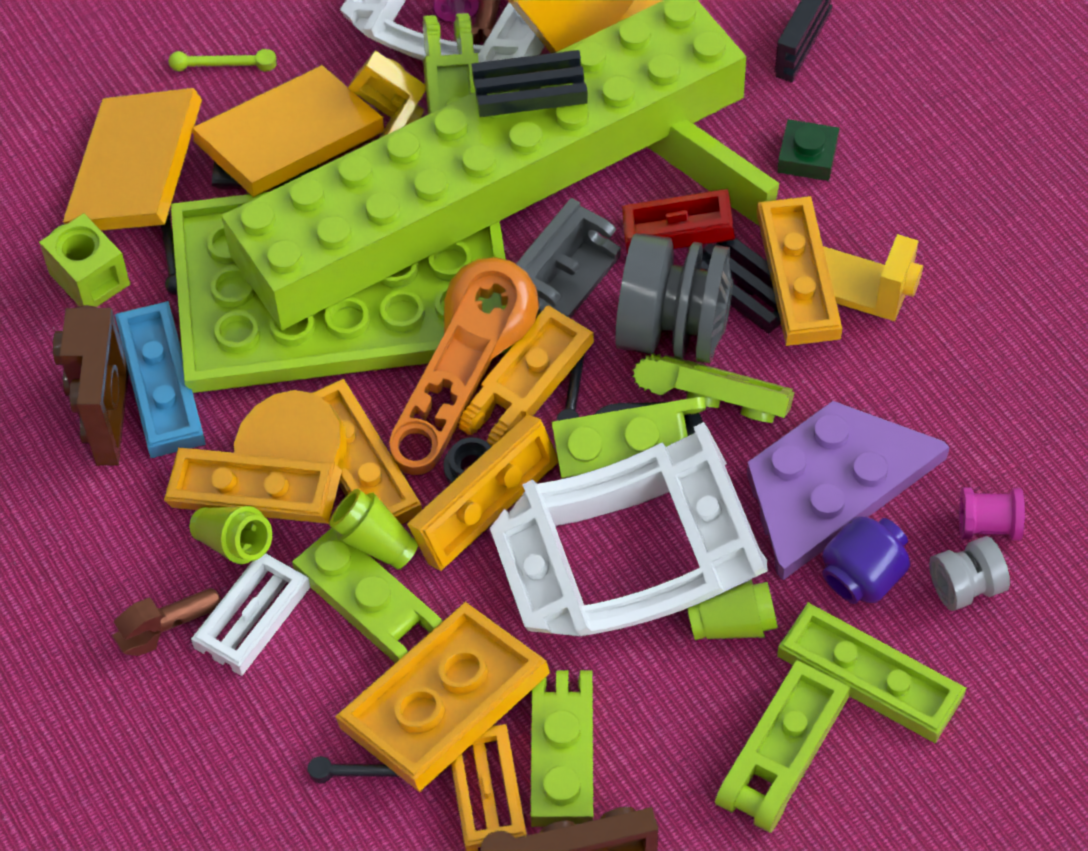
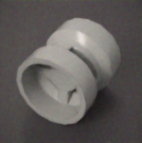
[929,536,1010,611]

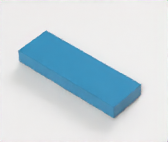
[115,301,206,458]

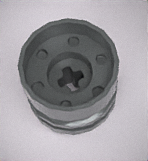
[615,233,733,364]

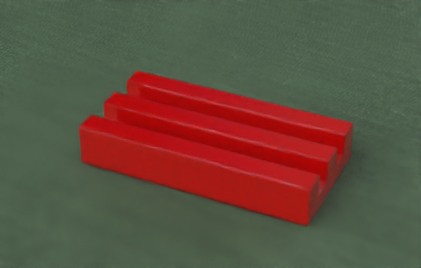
[622,189,735,254]

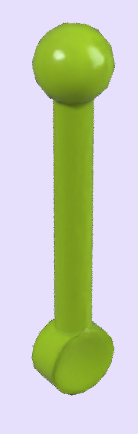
[168,49,276,72]

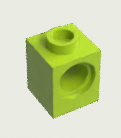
[39,213,130,307]

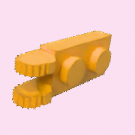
[458,305,594,446]

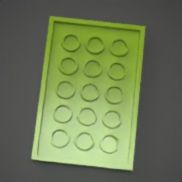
[171,192,515,393]

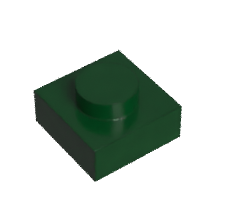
[777,119,840,181]

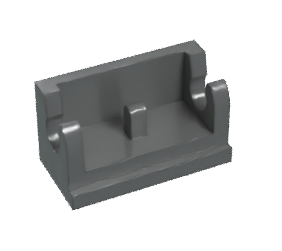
[516,198,621,319]

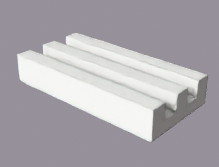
[191,553,310,676]

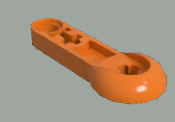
[389,257,539,475]

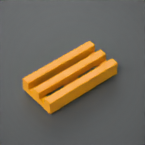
[451,724,527,851]

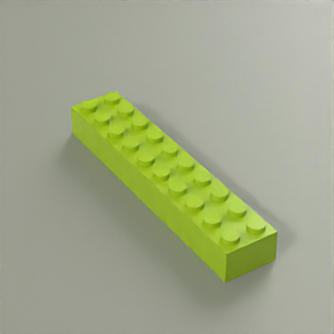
[221,0,746,331]

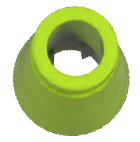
[329,489,418,570]
[189,506,272,564]
[688,579,778,640]

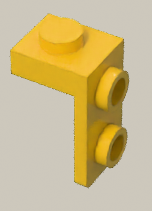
[348,51,426,138]
[823,234,923,321]

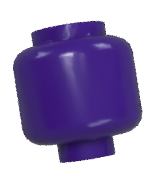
[822,517,910,604]

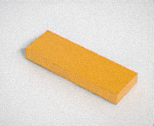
[757,196,842,346]
[314,379,422,524]
[407,414,558,571]
[164,447,342,524]

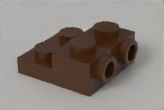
[53,305,129,466]

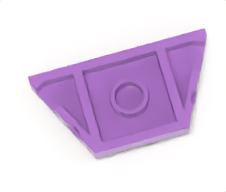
[747,401,949,580]

